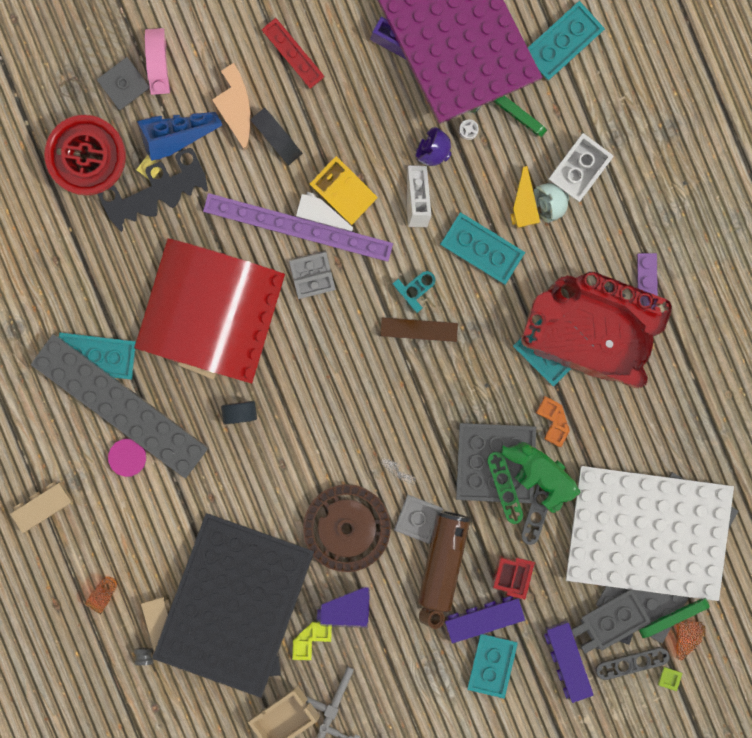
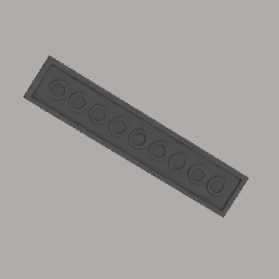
[30,334,209,479]

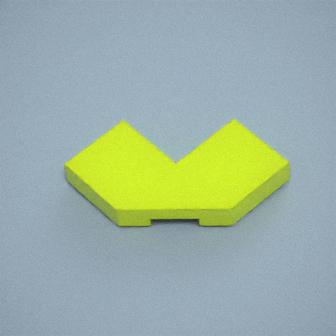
[292,621,332,660]

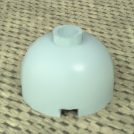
[533,183,569,223]

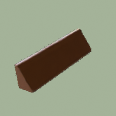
[380,317,458,342]

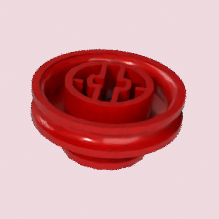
[45,115,126,196]

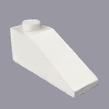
[407,166,431,227]
[296,192,353,232]

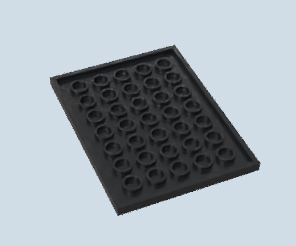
[152,513,314,698]

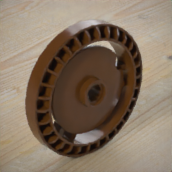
[303,484,391,572]

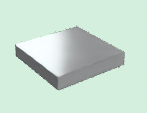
[394,494,443,544]

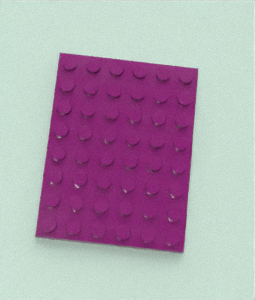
[377,0,543,124]

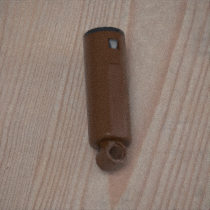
[418,510,471,629]

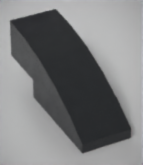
[250,107,303,166]

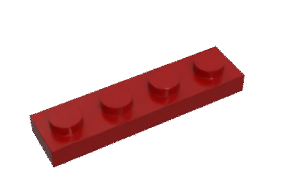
[261,18,325,90]

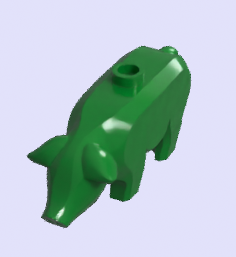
[501,442,580,513]

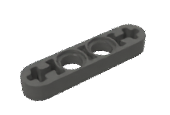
[521,484,548,545]
[596,647,669,680]

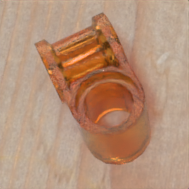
[85,576,117,615]

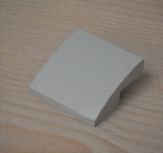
[289,250,336,299]

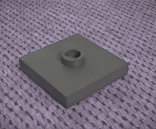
[97,57,150,111]

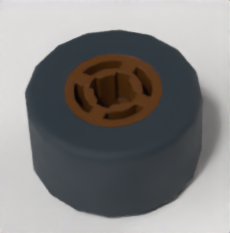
[221,401,257,424]

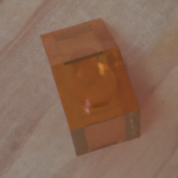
[676,620,706,660]

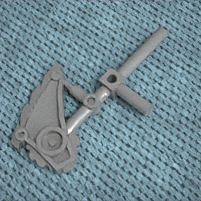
[306,666,361,738]

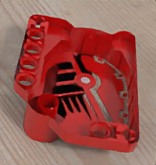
[521,271,672,389]

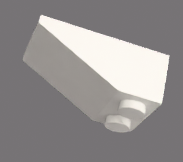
[548,133,614,202]

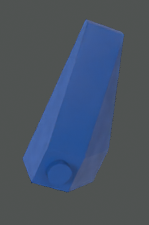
[137,112,222,161]

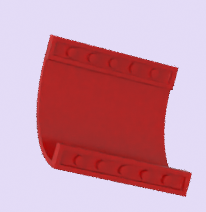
[134,238,285,384]

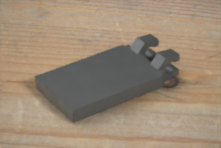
[572,589,652,654]

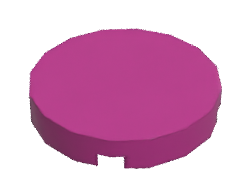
[108,439,147,477]

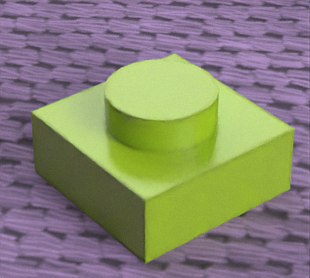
[658,666,683,691]

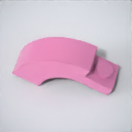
[145,28,170,95]

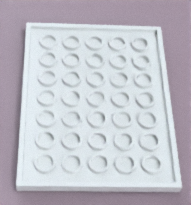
[565,466,734,601]

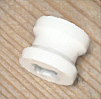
[459,119,479,140]

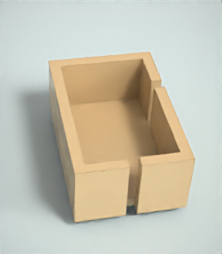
[248,685,320,738]

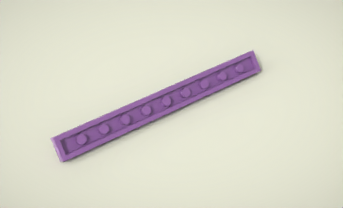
[203,193,393,262]

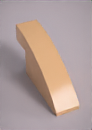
[212,63,251,150]

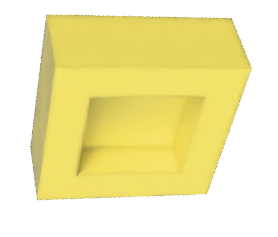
[136,155,162,179]

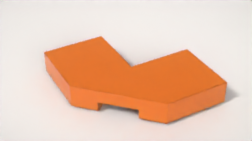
[536,396,570,448]

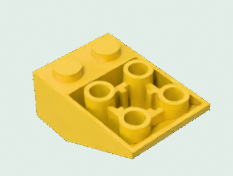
[310,156,378,225]

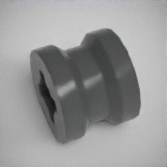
[134,648,154,666]

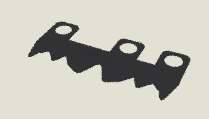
[98,148,208,232]

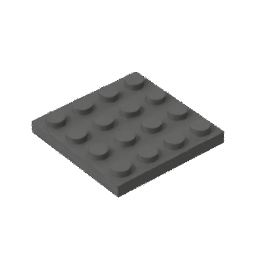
[456,423,536,503]

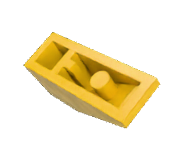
[510,166,540,229]

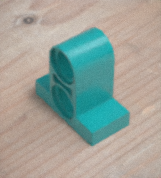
[392,271,436,313]

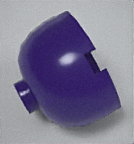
[415,127,451,166]

